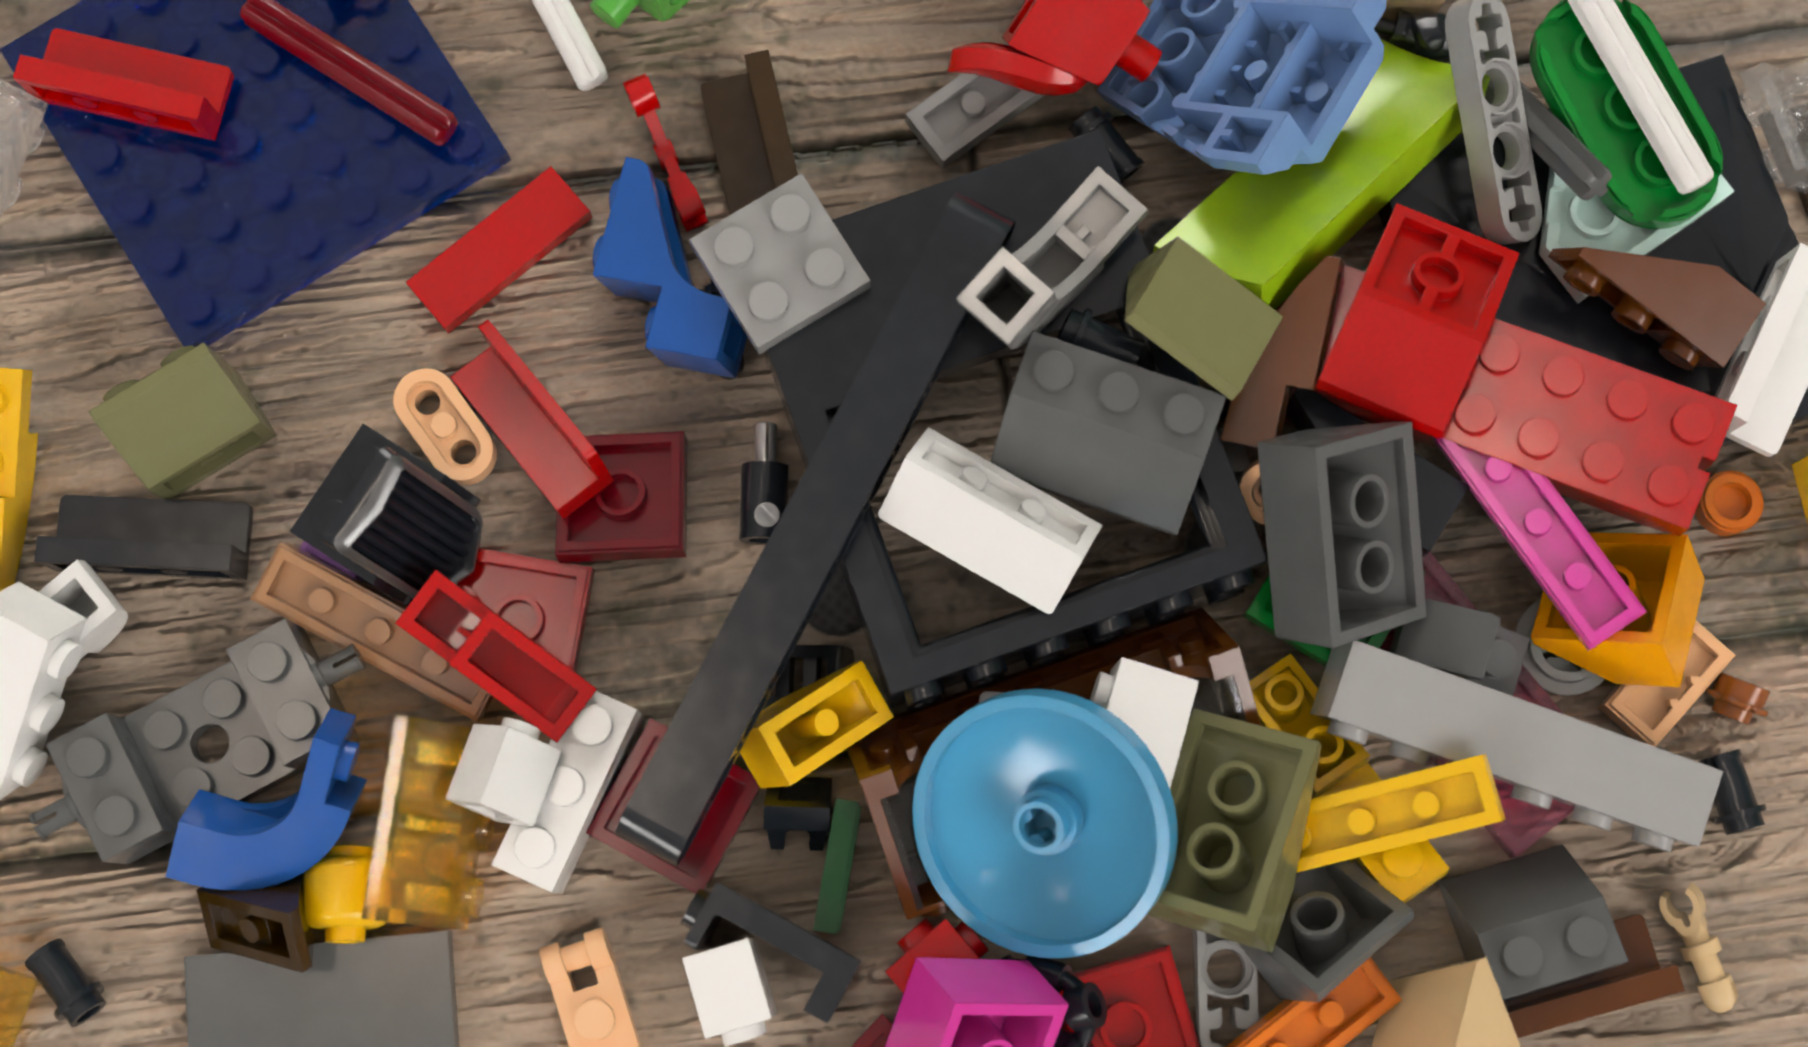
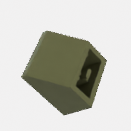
[88,342,277,500]

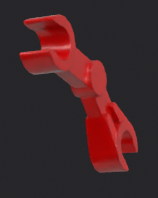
[623,74,709,232]

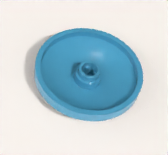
[912,689,1178,958]

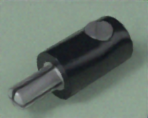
[739,421,789,545]

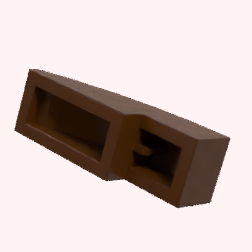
[1220,255,1345,447]

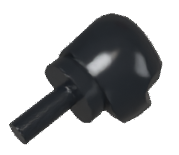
[1374,9,1450,63]

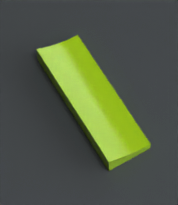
[1153,39,1490,310]

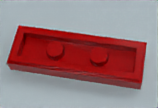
[405,166,593,334]

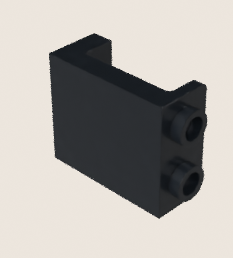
[681,882,862,1023]

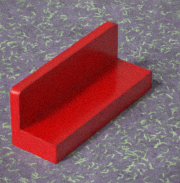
[13,28,234,141]
[450,320,614,519]

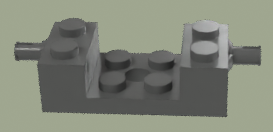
[29,619,366,865]

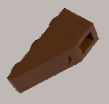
[1548,247,1766,370]

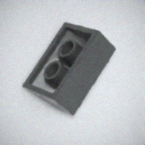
[990,331,1226,536]
[1257,421,1427,648]

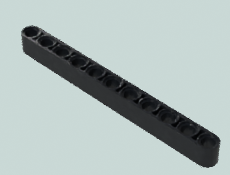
[615,192,1016,867]

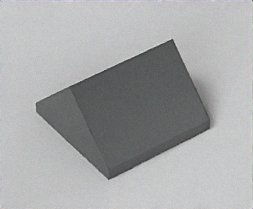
[1239,860,1415,1002]

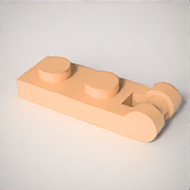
[539,927,642,1047]

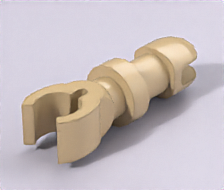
[1659,883,1738,1013]

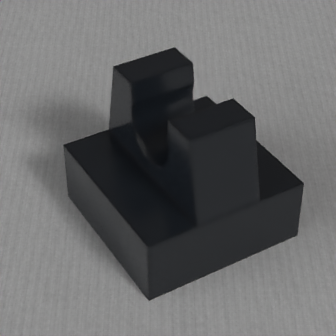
[763,777,832,851]

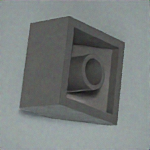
[1438,844,1628,1002]

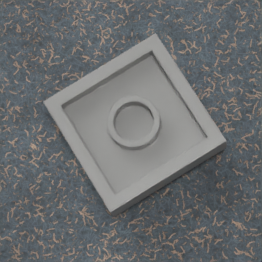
[689,173,871,354]

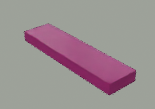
[1432,437,1647,651]

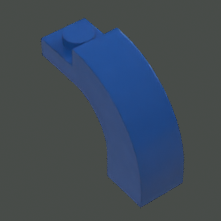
[165,708,367,891]

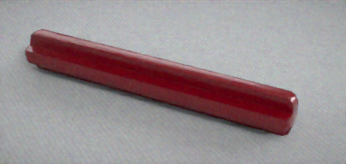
[239,0,458,146]

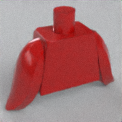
[947,0,1162,96]

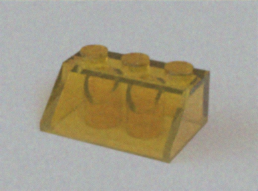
[361,715,494,930]

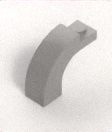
[956,166,1148,349]

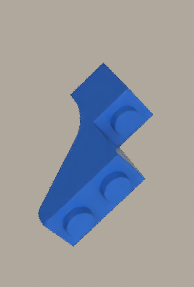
[593,157,747,378]

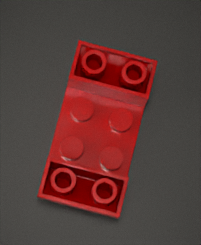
[1315,203,1520,439]

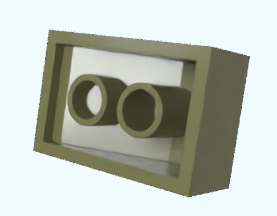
[1148,708,1322,953]

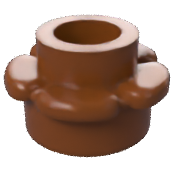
[1705,672,1770,725]

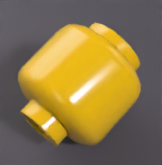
[303,845,391,944]

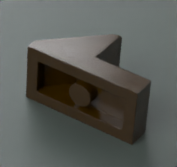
[196,873,315,973]

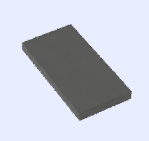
[184,930,459,1047]

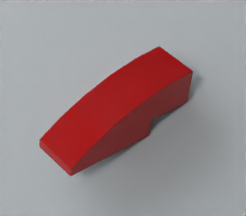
[395,570,597,743]

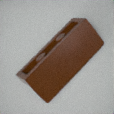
[1504,914,1685,1038]

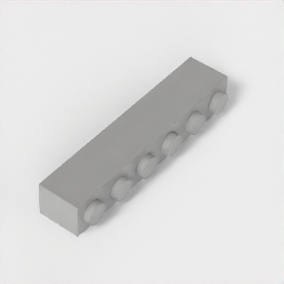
[1310,640,1723,853]

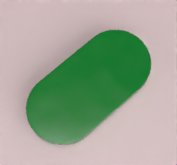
[1529,0,1723,229]

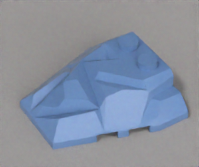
[1097,0,1387,175]

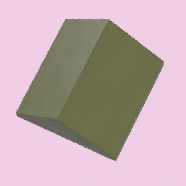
[1125,237,1283,401]

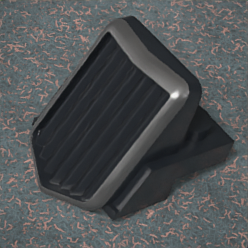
[290,424,483,606]

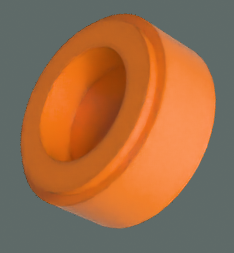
[1695,470,1764,536]

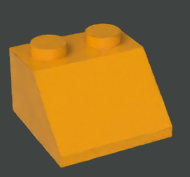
[1531,532,1705,688]

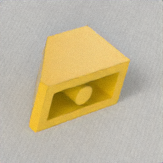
[740,660,894,789]

